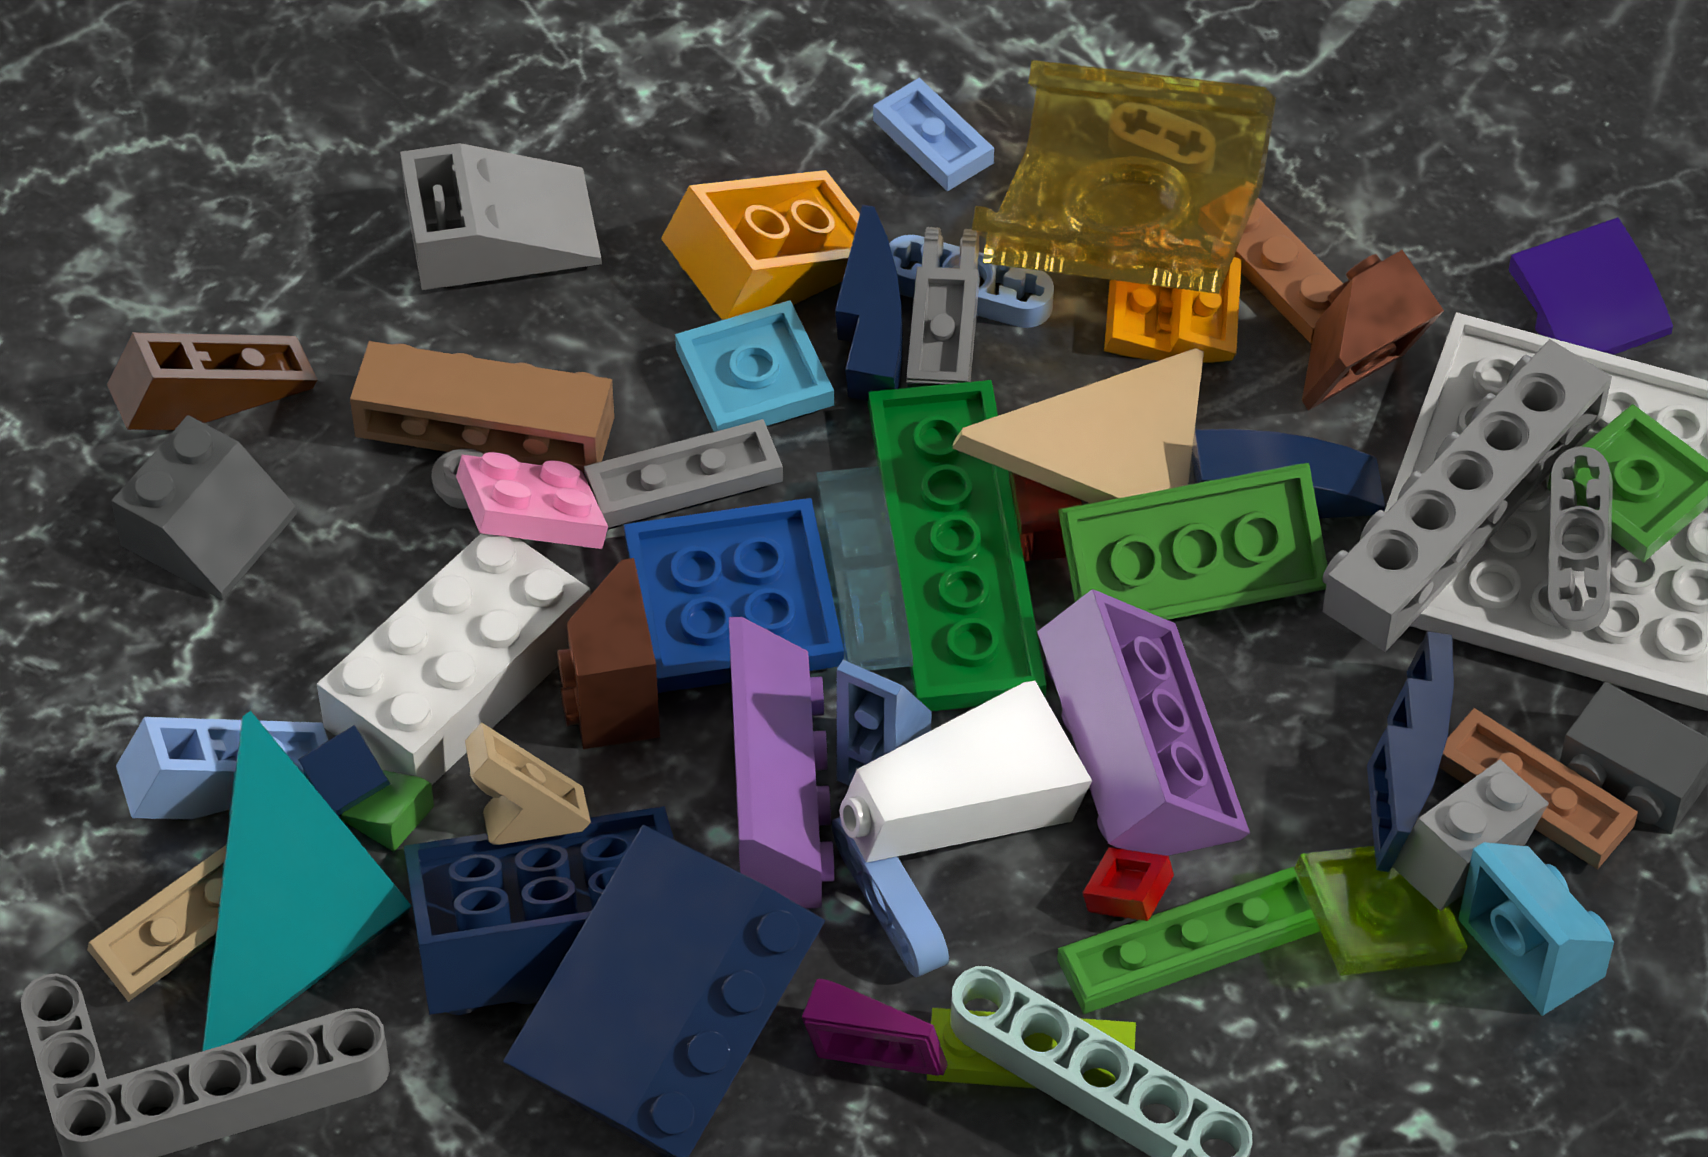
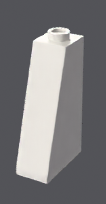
[839,681,1092,863]

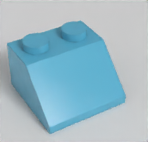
[1458,842,1614,1016]

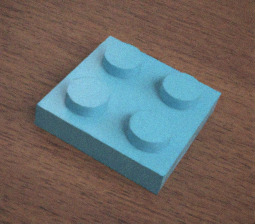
[675,300,834,432]

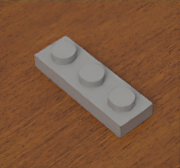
[584,419,783,528]

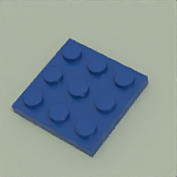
[624,498,844,693]

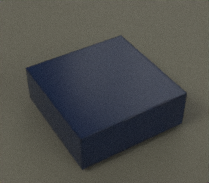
[298,725,391,816]

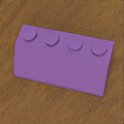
[1037,589,1250,856]
[729,617,834,909]

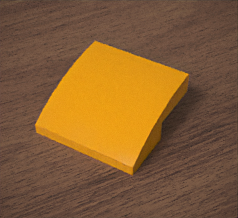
[1104,243,1242,363]

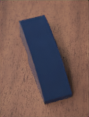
[835,205,903,401]
[1192,429,1385,518]

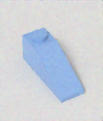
[116,717,328,819]

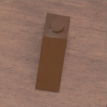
[107,332,318,430]

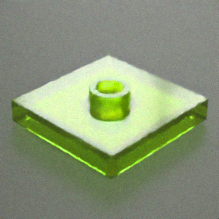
[1294,845,1468,976]

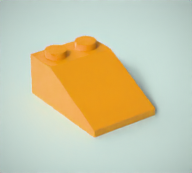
[661,170,860,320]

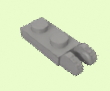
[906,227,980,388]

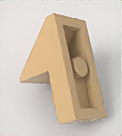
[465,722,591,845]

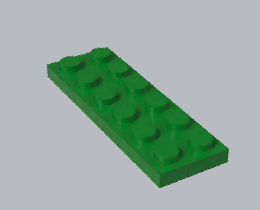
[868,380,1046,711]

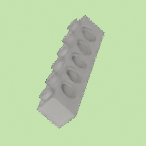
[1322,339,1612,652]

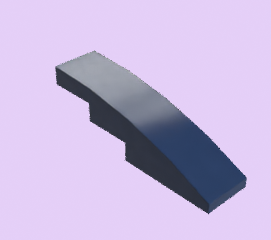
[1367,631,1454,872]

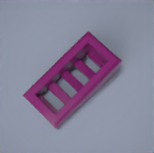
[802,978,948,1076]

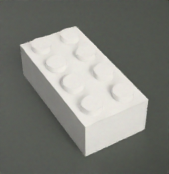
[317,533,590,785]

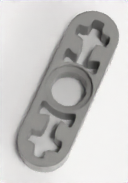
[1548,446,1613,632]

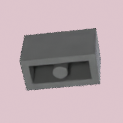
[1560,681,1708,834]

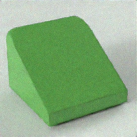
[341,770,434,852]

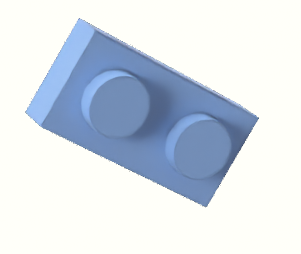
[873,77,994,191]

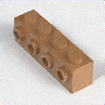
[350,341,614,473]

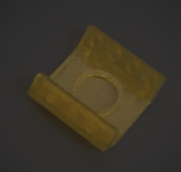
[972,60,1276,294]

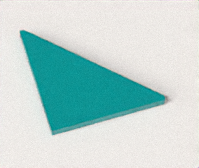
[201,710,412,1052]

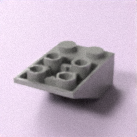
[400,143,602,290]

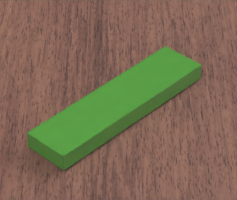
[1057,864,1331,1014]

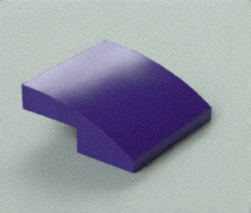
[1509,217,1673,355]

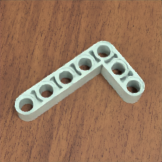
[950,966,1253,1157]

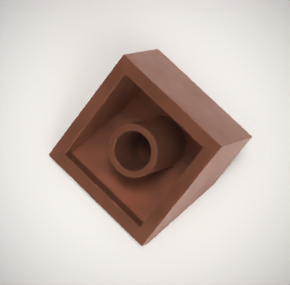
[1302,250,1444,411]
[557,558,660,749]

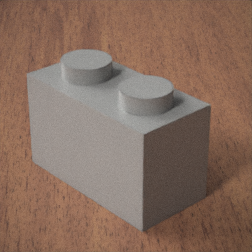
[1392,759,1549,911]

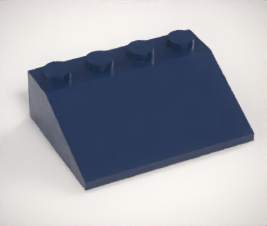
[403,806,674,1015]
[503,825,826,1157]

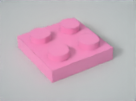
[456,452,608,549]

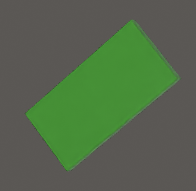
[1058,463,1327,620]

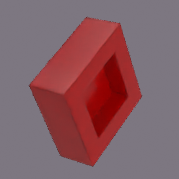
[1083,847,1174,921]

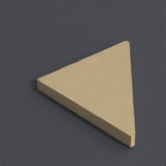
[953,348,1204,503]

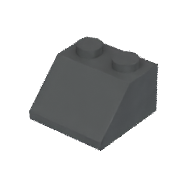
[111,415,297,600]

